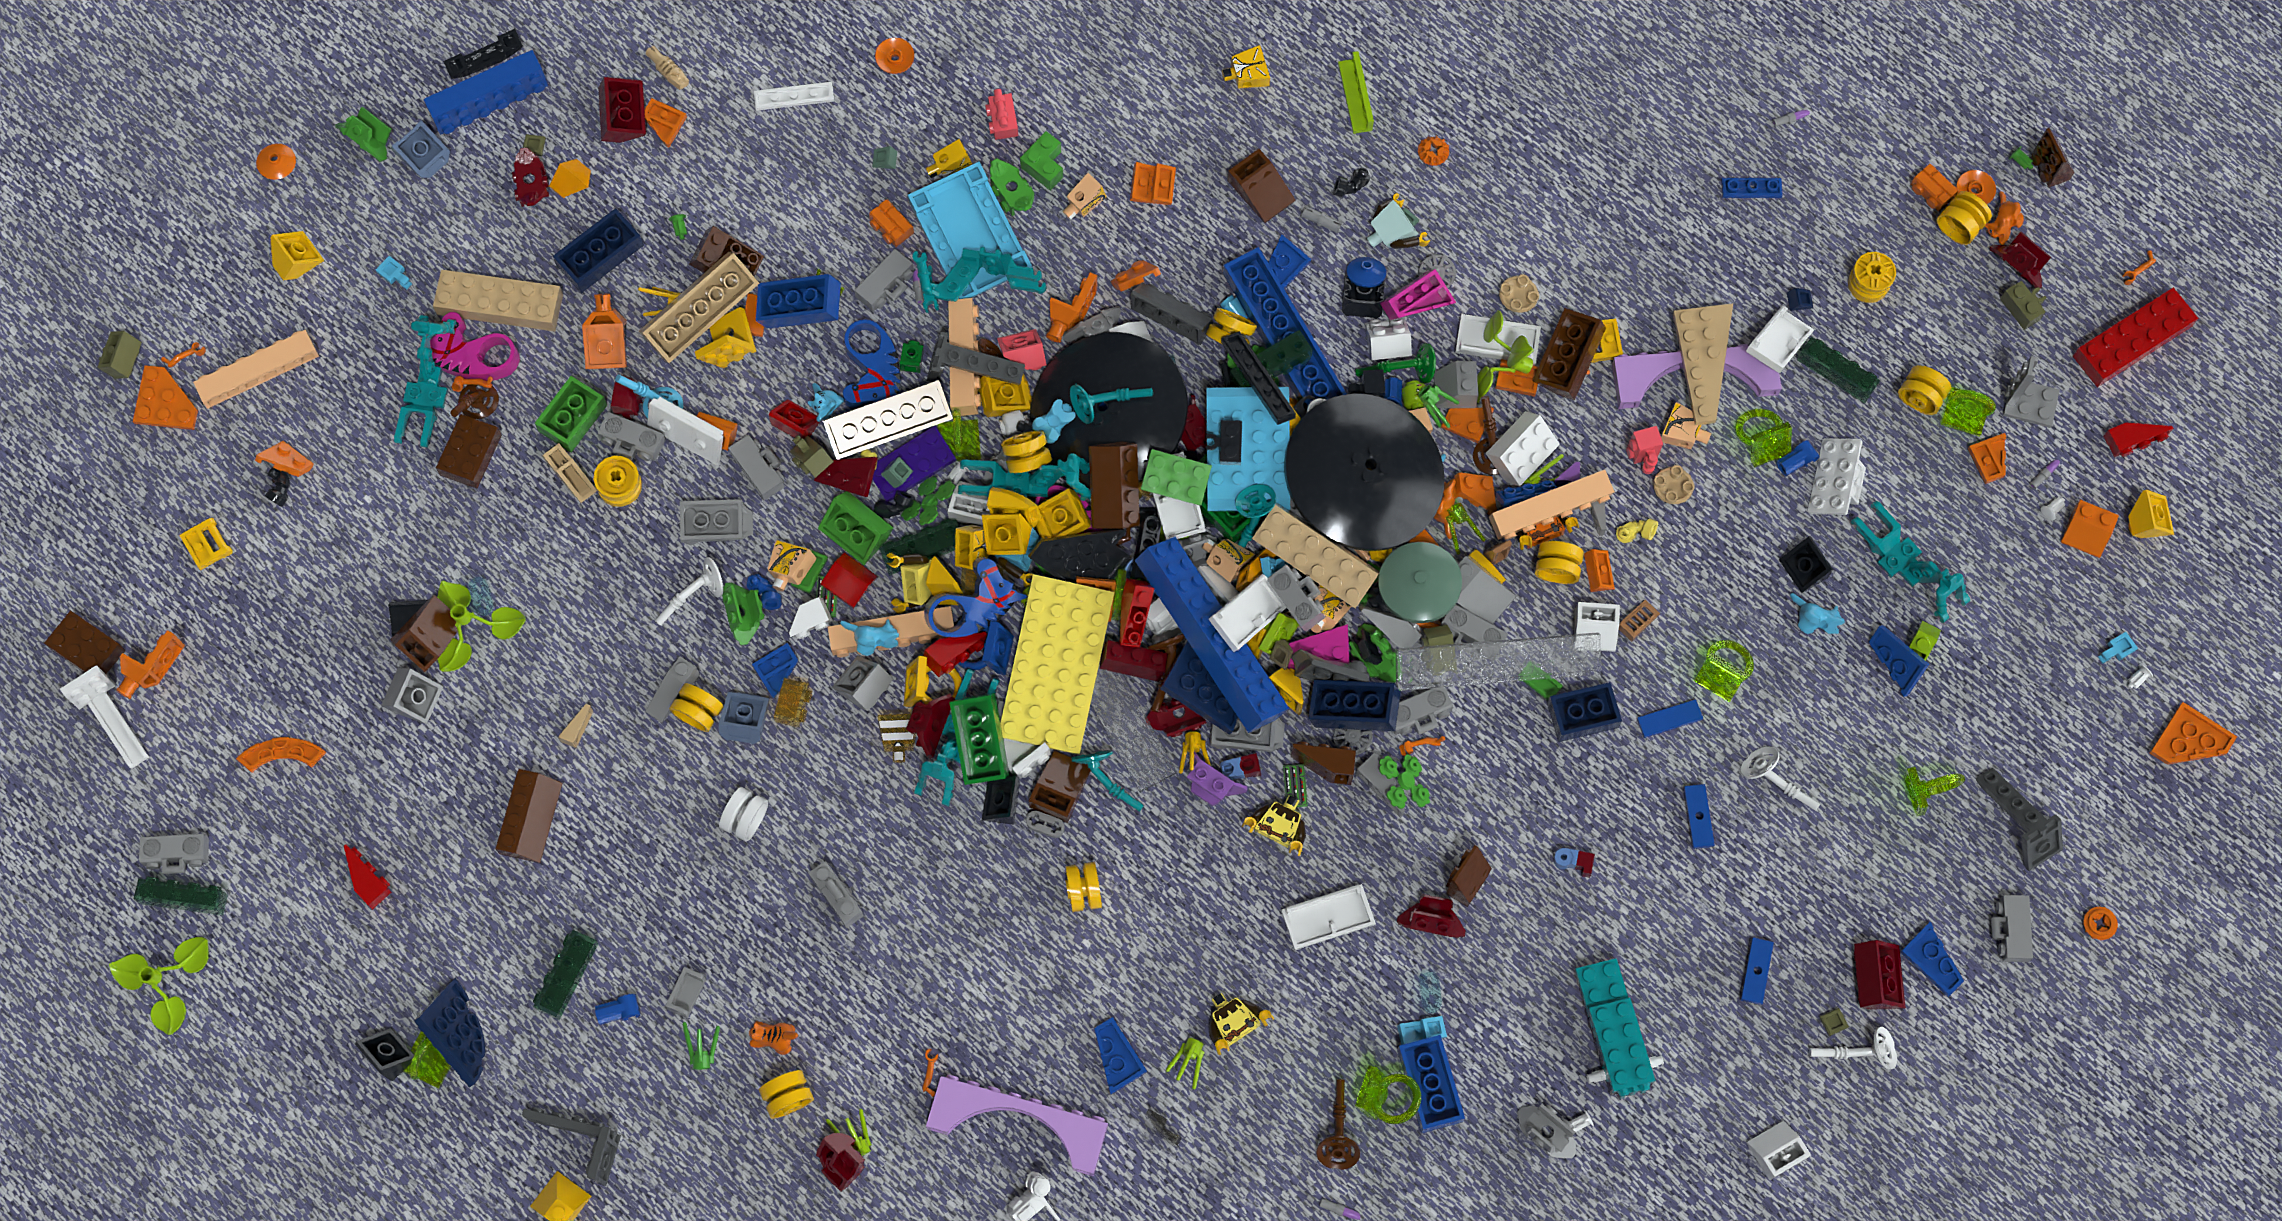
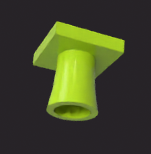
[1259,612,1299,654]

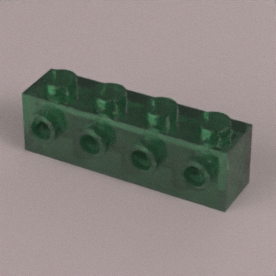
[1230,330,1312,388]
[1797,337,1880,403]
[879,519,959,576]
[133,876,228,916]
[533,930,598,1021]

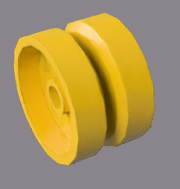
[1206,308,1257,344]
[1898,365,1952,415]
[1001,430,1052,473]
[593,456,642,507]
[1534,541,1584,584]
[669,683,724,732]
[1065,861,1102,913]
[758,1070,814,1119]

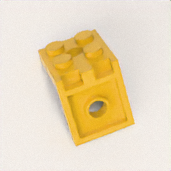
[695,307,756,368]

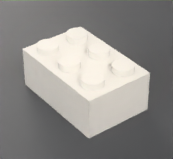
[1486,411,1559,486]

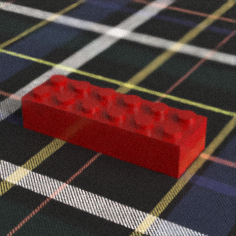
[2072,287,2199,388]

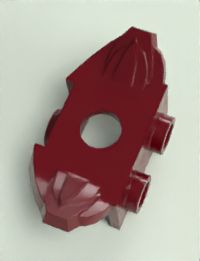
[512,147,549,207]
[1990,232,2051,288]
[1181,395,1207,451]
[906,694,955,759]
[1145,698,1207,737]
[1397,893,1466,938]

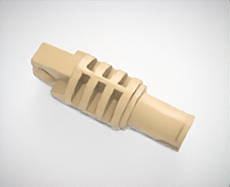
[645,46,689,90]

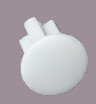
[947,461,970,485]
[2041,497,2065,521]
[2127,664,2153,689]
[1569,1109,1594,1132]

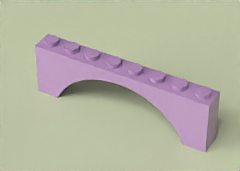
[1612,344,1782,409]
[926,1075,1108,1176]

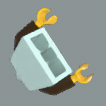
[1367,193,1430,249]

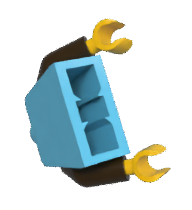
[995,527,1042,588]

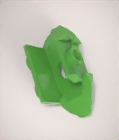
[335,107,392,162]
[989,158,1034,216]
[722,583,765,645]
[1349,623,1400,683]

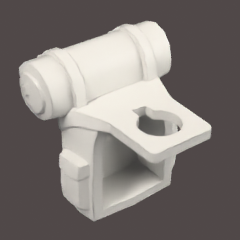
[1146,598,1183,651]
[1007,1171,1060,1221]

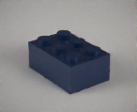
[1547,682,1622,742]

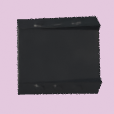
[1342,273,1385,319]
[388,600,428,637]

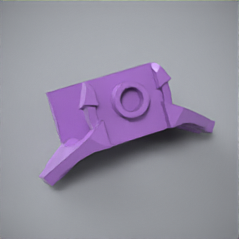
[1187,751,1247,806]

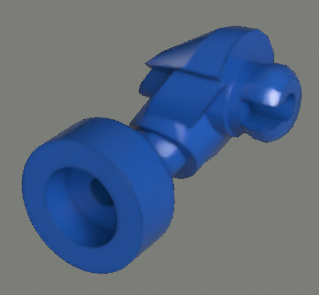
[746,574,782,610]

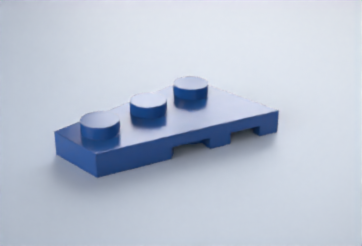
[1269,234,1311,289]

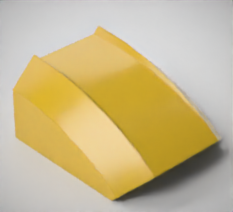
[978,373,1032,417]
[987,487,1042,528]
[1036,488,1091,539]

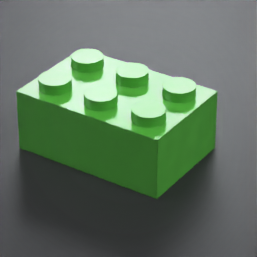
[535,376,607,453]
[1141,449,1212,506]

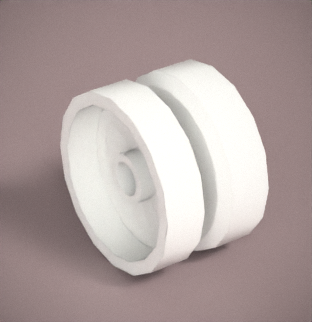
[719,787,768,842]

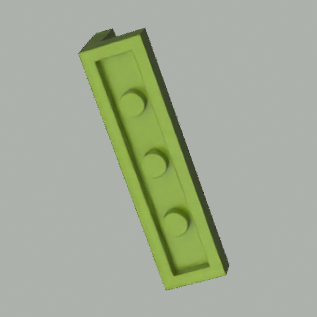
[1338,51,1374,134]

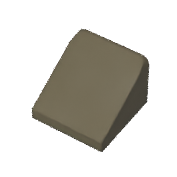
[1269,639,1293,670]

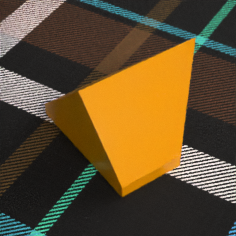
[549,159,591,198]

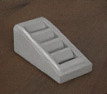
[1589,501,1606,536]

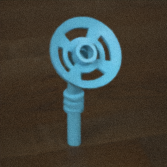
[615,374,683,418]

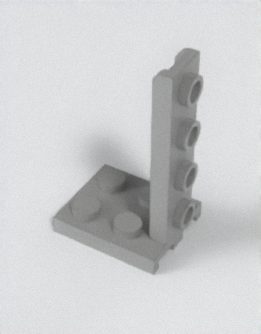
[2003,356,2060,428]

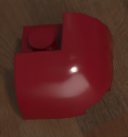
[611,375,643,421]
[816,1133,865,1192]

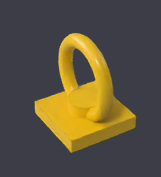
[903,656,962,707]

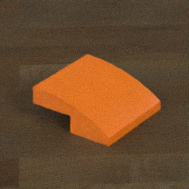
[1130,162,1176,205]

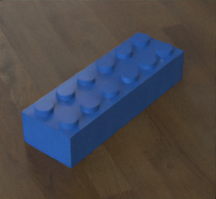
[423,50,548,135]

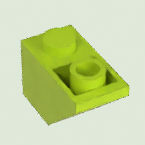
[1909,621,1941,661]

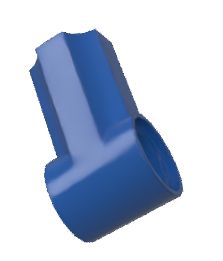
[1384,377,1402,406]
[1776,440,1820,477]
[595,994,640,1025]

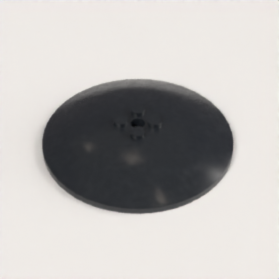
[1030,332,1188,490]
[1284,394,1445,551]

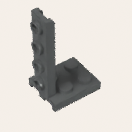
[926,332,1025,385]
[1976,768,2063,871]
[522,1107,621,1186]

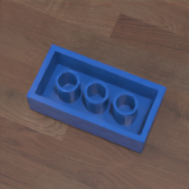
[756,274,841,329]
[1397,1035,1465,1133]

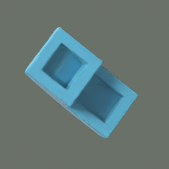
[1260,557,1293,578]
[1397,1016,1447,1045]

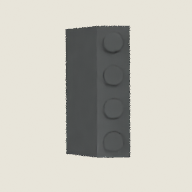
[1131,283,1213,345]

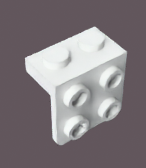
[1003,739,1051,780]

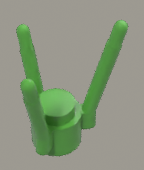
[1418,385,1459,428]
[682,1022,720,1070]

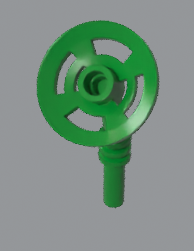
[1356,343,1436,384]

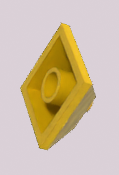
[270,231,324,281]
[2128,490,2174,538]
[1269,668,1304,715]
[530,1171,592,1221]

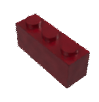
[1099,640,1168,682]

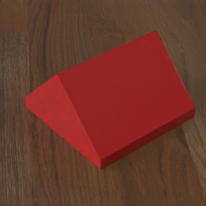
[769,399,820,439]
[820,552,878,609]

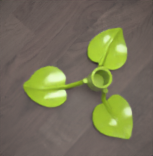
[1477,310,1534,403]
[438,581,526,672]
[109,937,209,1035]

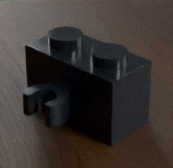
[1348,369,1385,398]
[1206,420,1242,465]

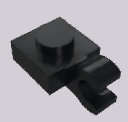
[1353,629,1383,665]

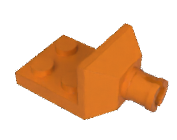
[1046,272,1098,343]
[582,293,627,369]
[116,630,185,699]

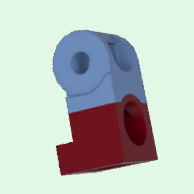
[1220,753,1262,780]
[1554,848,1595,878]

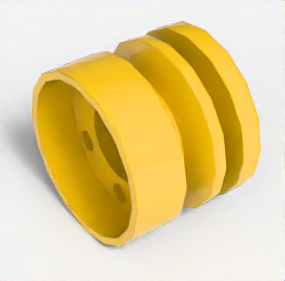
[1937,191,1992,245]
[1848,252,1896,303]

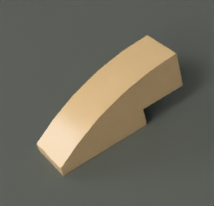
[542,443,597,503]

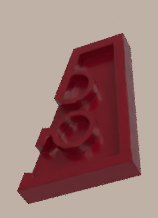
[814,457,878,497]

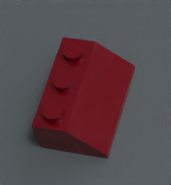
[598,77,646,143]
[1854,940,1906,1010]

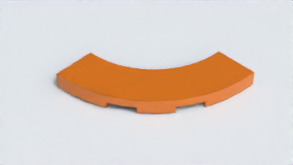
[236,737,326,773]

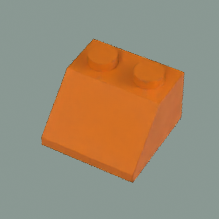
[2061,500,2119,558]

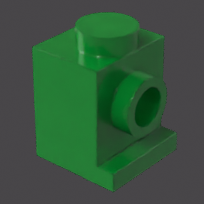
[899,340,924,373]

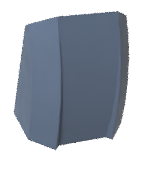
[391,120,450,178]
[719,692,769,745]

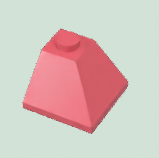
[997,329,1047,370]

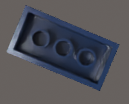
[553,208,644,293]
[1308,680,1401,731]

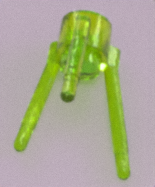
[1446,503,1486,555]

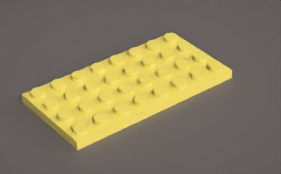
[1000,574,1114,755]

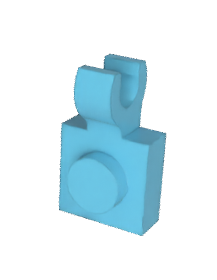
[376,256,412,290]
[2098,632,2138,664]

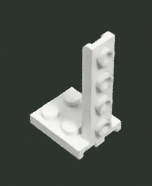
[60,665,149,769]

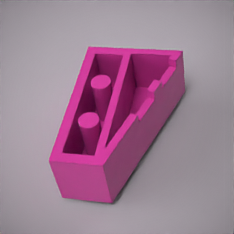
[1380,269,1456,320]
[1287,624,1349,670]

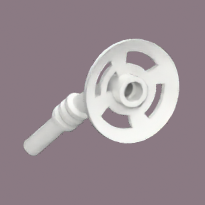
[655,557,723,625]
[1741,746,1820,811]
[1809,1027,1897,1070]

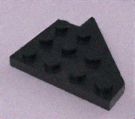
[1028,528,1131,584]

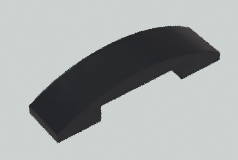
[443,29,523,79]

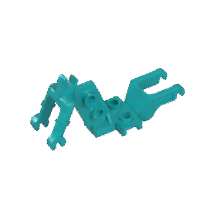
[912,247,1047,313]
[394,315,457,448]
[958,454,1091,501]
[1851,501,1970,623]
[914,668,1000,807]

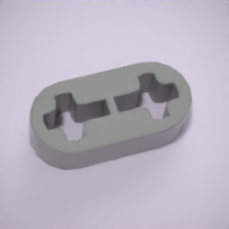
[1026,811,1065,838]

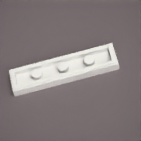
[754,82,834,111]

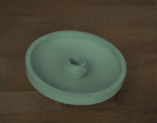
[1378,542,1462,623]

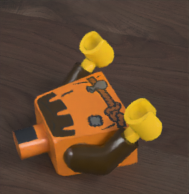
[1516,516,1579,550]

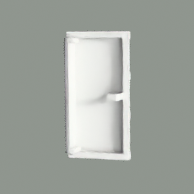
[1746,306,1814,373]
[1455,314,1541,366]
[647,397,723,465]
[1143,452,1206,540]
[1209,574,1287,652]
[1281,884,1376,951]

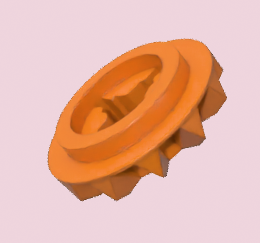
[1418,135,1449,166]
[2083,906,2118,941]

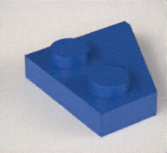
[752,643,799,699]

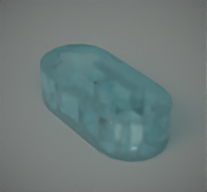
[468,577,494,616]
[1420,972,1442,1014]

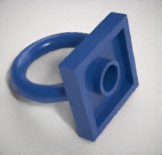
[958,621,1014,675]

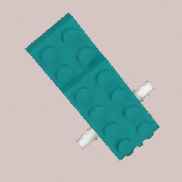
[1575,958,1664,1099]

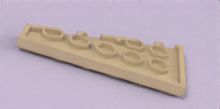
[1673,303,1733,425]

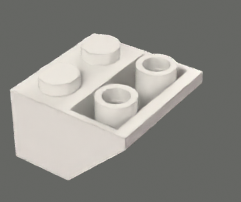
[1365,318,1412,360]
[948,481,991,527]
[789,597,833,639]
[1574,602,1620,652]
[1746,1121,1811,1180]

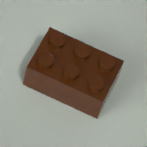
[436,414,502,489]
[44,610,126,674]

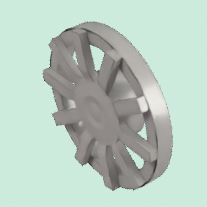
[1418,254,1456,288]
[1333,729,1373,755]

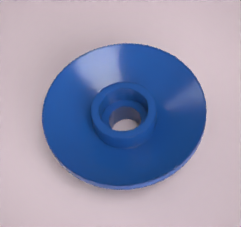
[1346,257,1387,287]

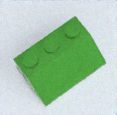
[818,491,893,565]

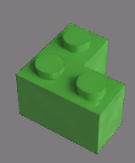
[1020,131,1063,191]

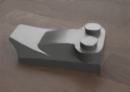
[1291,649,1370,682]

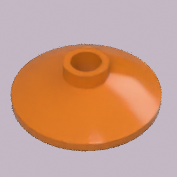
[875,38,914,74]
[256,144,296,180]
[1956,170,1996,204]

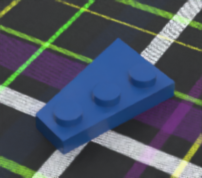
[1869,625,1929,697]
[1900,922,1964,997]
[1094,1017,1147,1095]

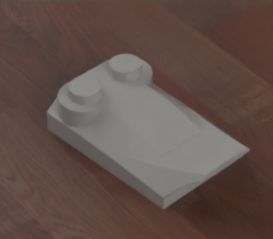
[680,499,753,545]
[1210,718,1285,752]

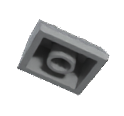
[1434,361,1478,408]
[832,656,893,711]
[381,668,443,724]

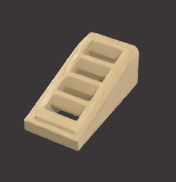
[558,704,593,748]

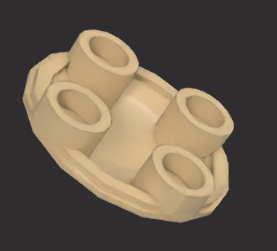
[1499,274,1539,313]
[1653,465,1695,504]

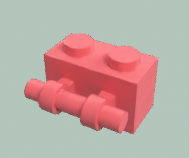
[985,89,1018,140]
[1626,426,1663,474]

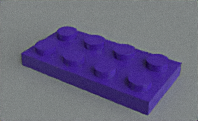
[873,426,957,503]

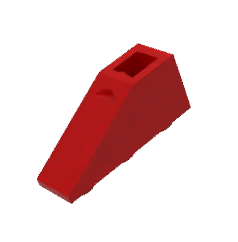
[2103,422,2174,457]
[1120,578,1155,648]
[923,632,987,677]
[344,844,392,910]

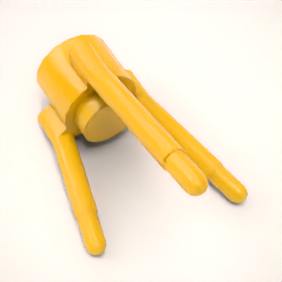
[638,287,681,316]
[1179,732,1211,774]

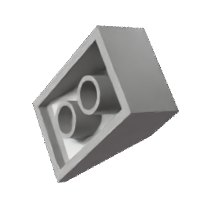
[1457,556,1517,625]

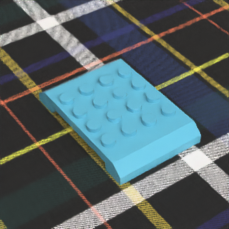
[907,162,1033,299]
[1206,387,1290,512]

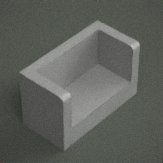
[666,967,706,1019]

